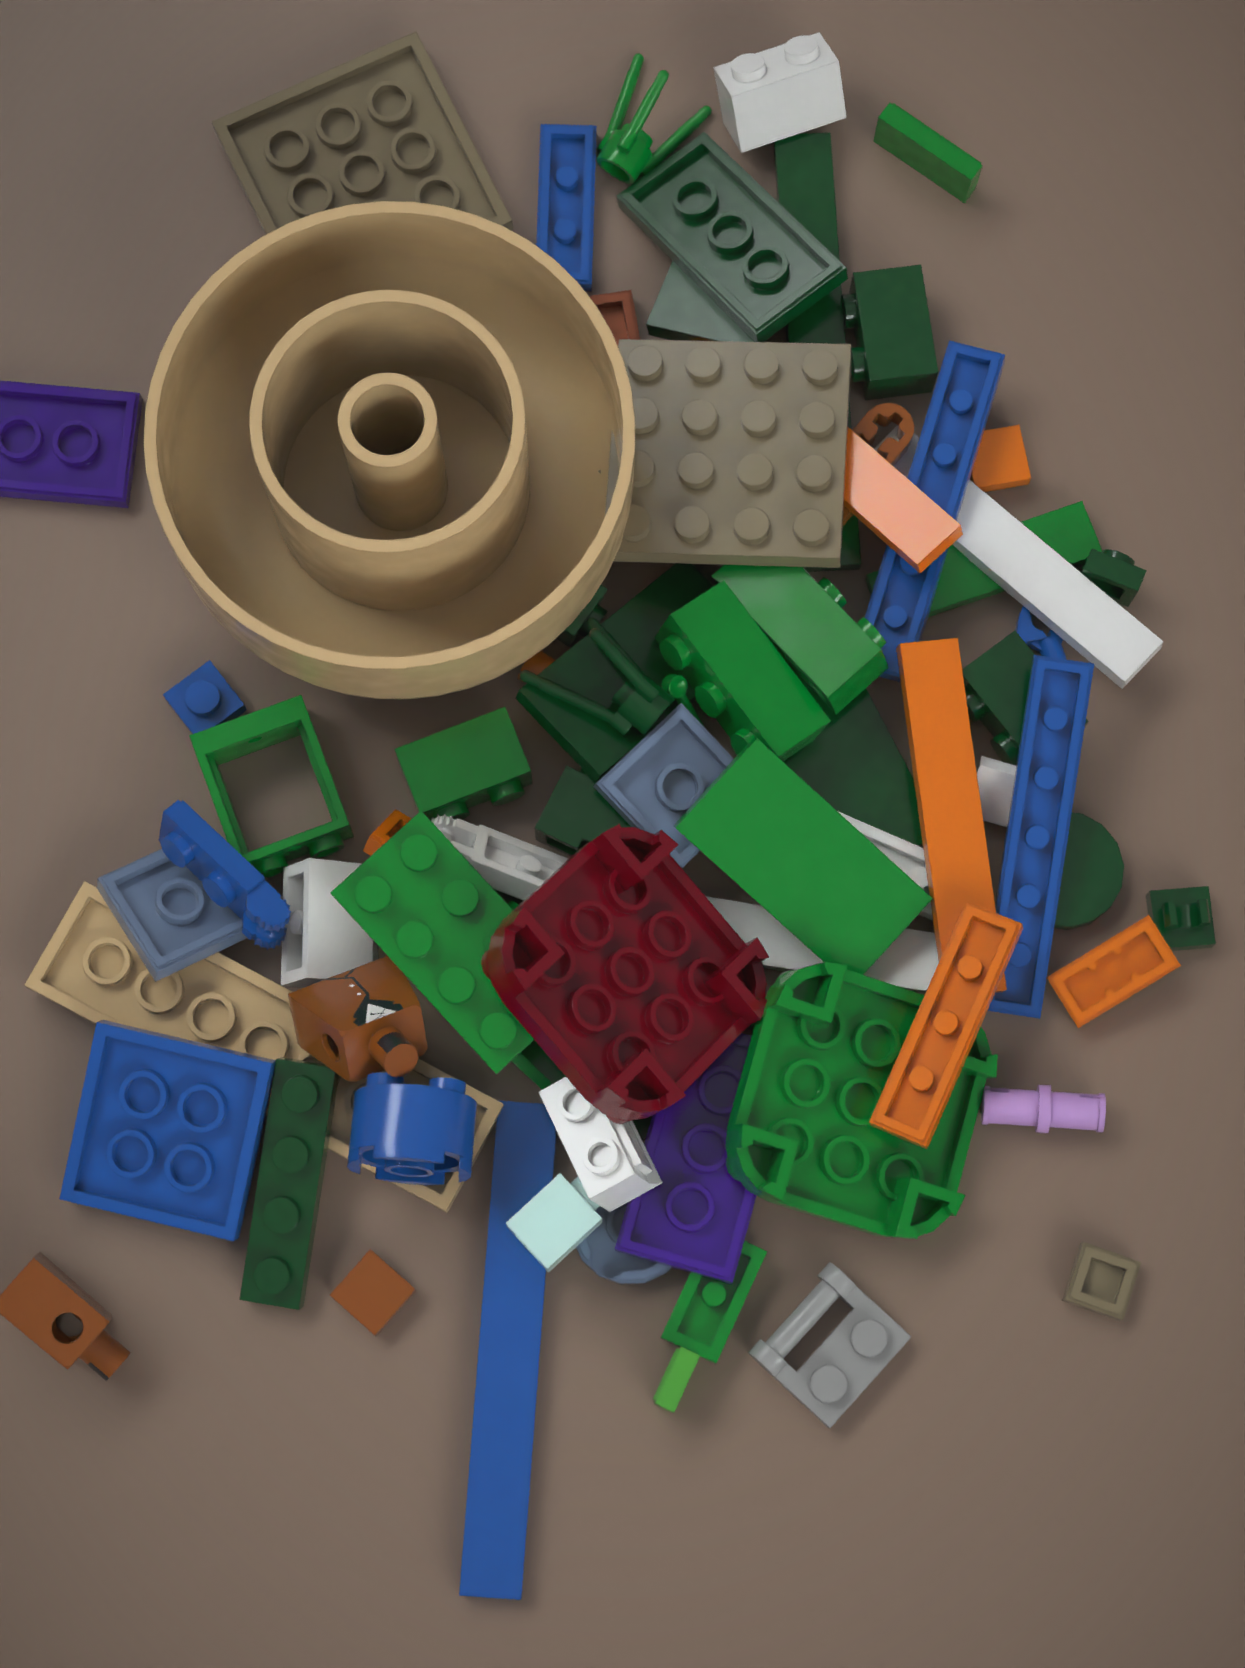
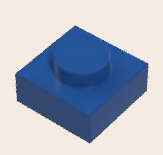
[163,660,247,734]

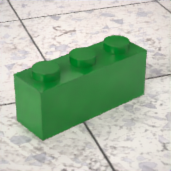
[712,565,889,715]
[654,580,831,761]

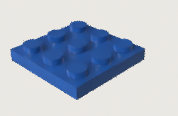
[59,1020,276,1241]

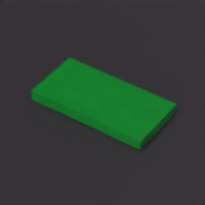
[674,736,933,975]

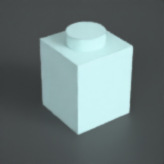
[506,1173,602,1273]

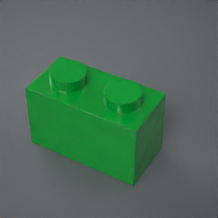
[395,707,533,820]

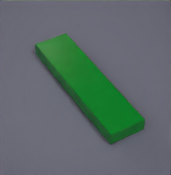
[865,501,1102,618]

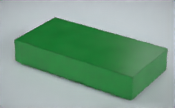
[873,103,983,204]

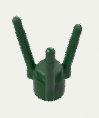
[519,618,675,736]

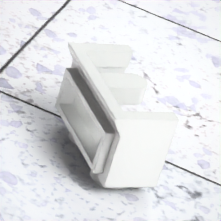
[538,1077,663,1212]

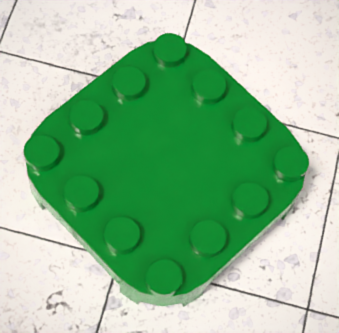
[725,962,998,1239]

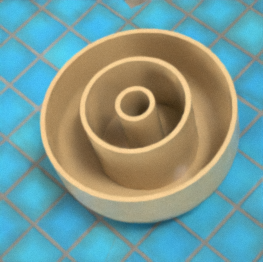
[144,201,635,700]

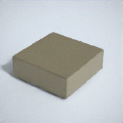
[1062,1242,1141,1321]

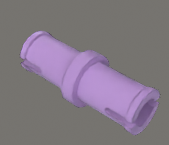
[981,1085,1106,1133]

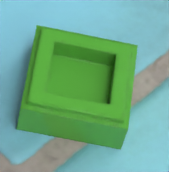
[652,1347,700,1413]

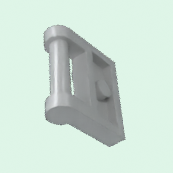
[748,1262,911,1429]

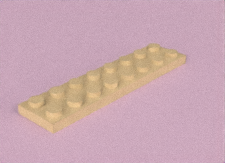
[25,881,504,1213]

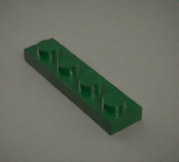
[239,1057,339,1310]

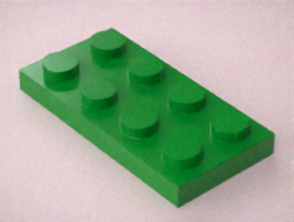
[330,811,534,1075]

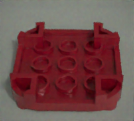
[481,823,769,1124]

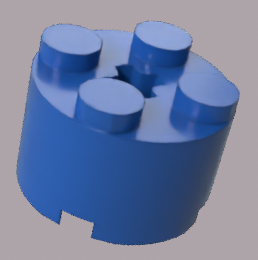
[347,1073,477,1185]

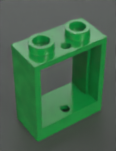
[189,695,354,879]

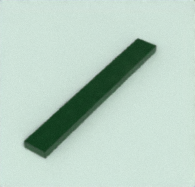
[773,132,861,572]

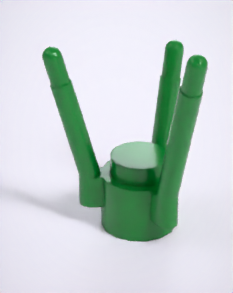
[596,53,712,184]

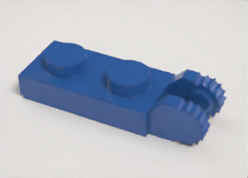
[159,800,291,950]

